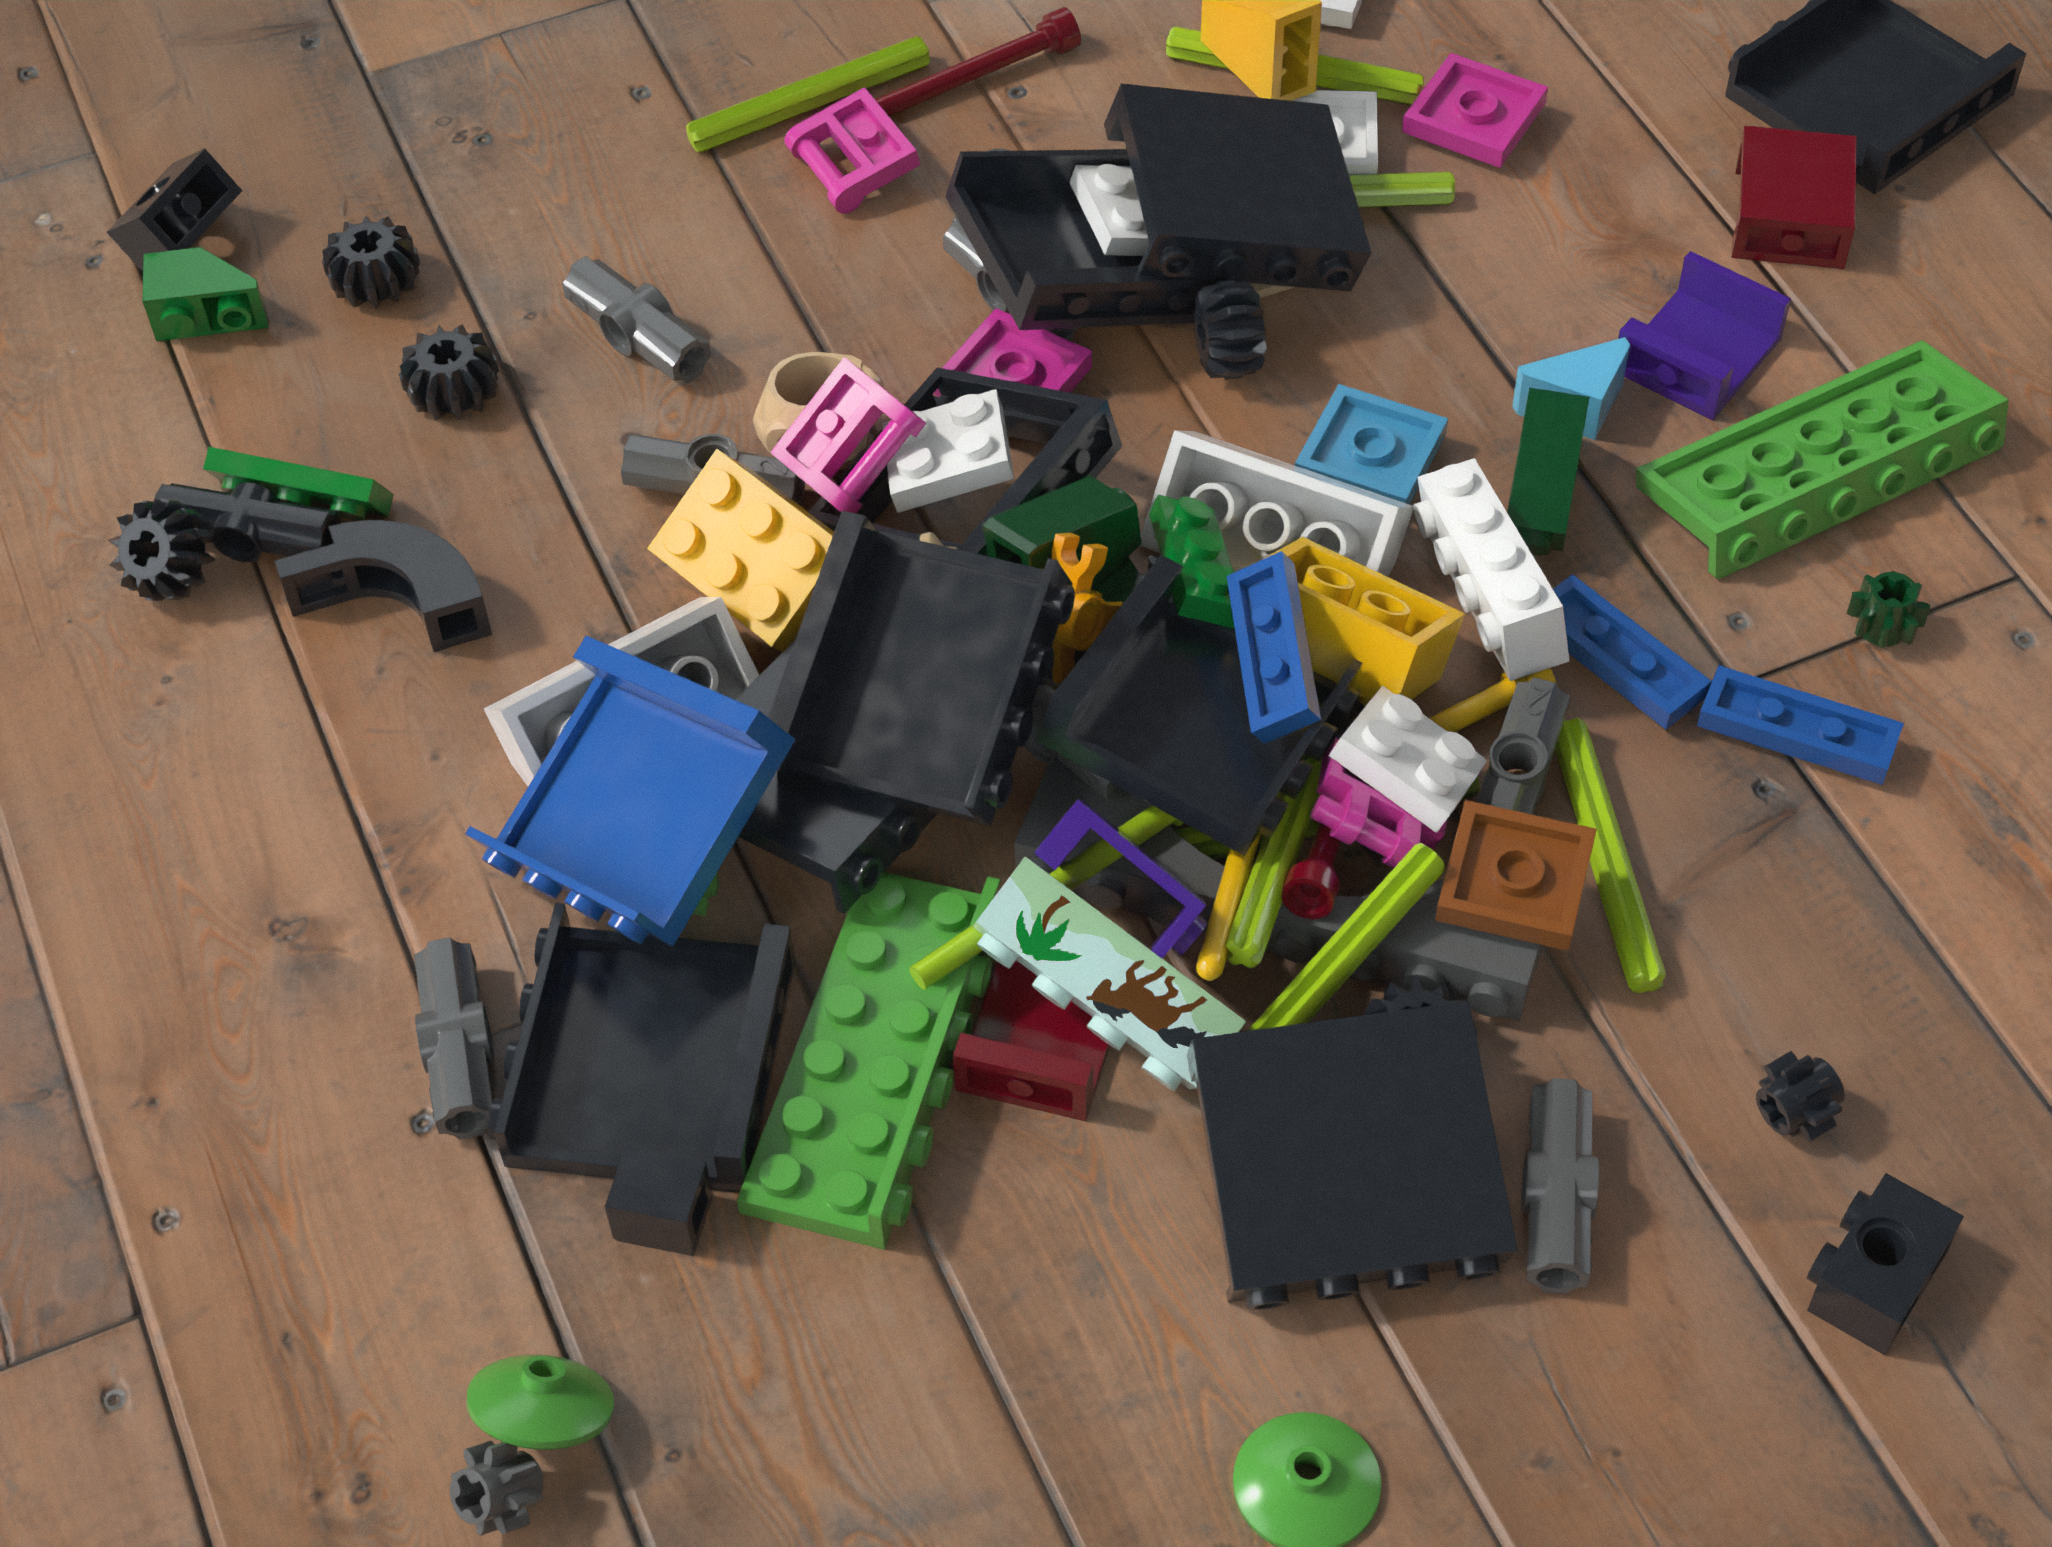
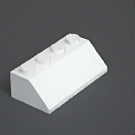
[1140,430,1413,577]
[484,597,759,786]

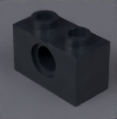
[107,148,243,272]
[1806,1173,1964,1356]

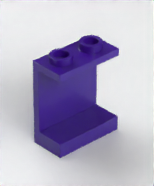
[1618,251,1791,421]
[1034,799,1207,959]

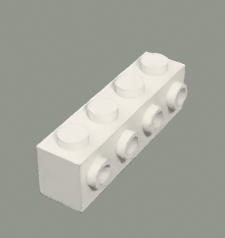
[1413,458,1569,681]

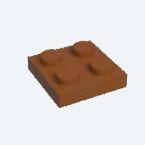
[1435,800,1597,951]

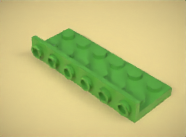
[1636,340,2009,579]
[737,872,1002,1250]

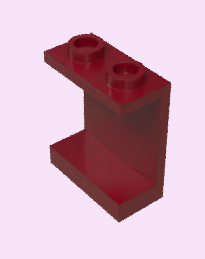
[1731,125,1856,269]
[953,960,1110,1122]

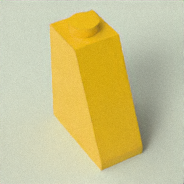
[1201,0,1322,101]

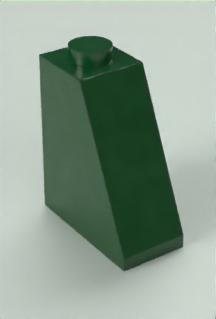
[1507,387,1590,556]
[982,475,1142,590]

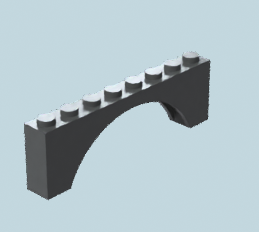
[1014,759,1544,1021]

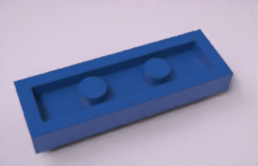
[1227,551,1321,744]
[1553,574,1712,730]
[1697,665,1904,785]

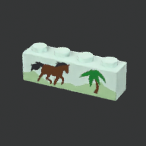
[973,857,1246,1092]

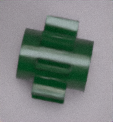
[1847,571,1931,648]

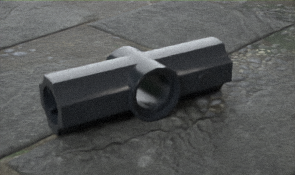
[154,483,341,562]

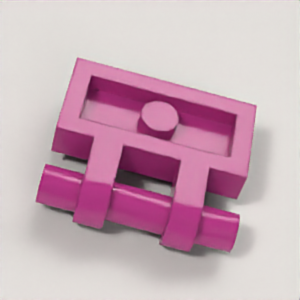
[1310,738,1447,868]

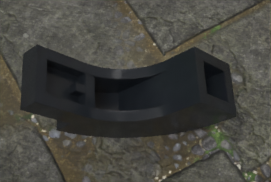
[275,520,492,652]

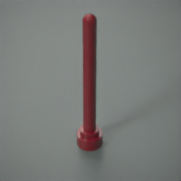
[875,7,1081,116]
[1281,704,1366,919]

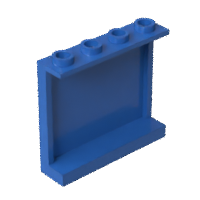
[465,636,796,947]

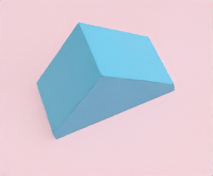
[1512,337,1630,440]

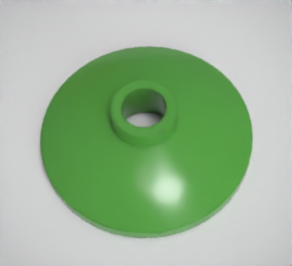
[466,1354,614,1450]
[1233,1412,1381,1547]

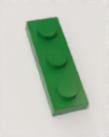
[203,447,394,521]
[1149,494,1235,628]

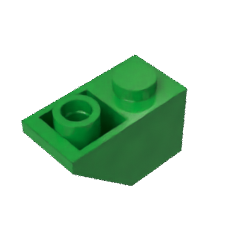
[142,247,269,341]

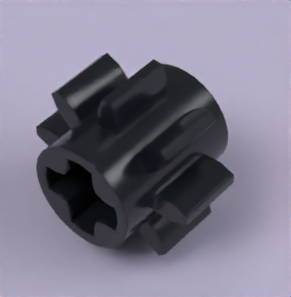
[1756,1051,1845,1142]

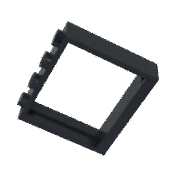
[808,367,1122,556]

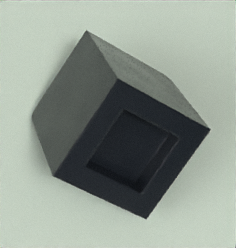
[604,1147,713,1256]

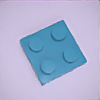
[1295,384,1448,505]

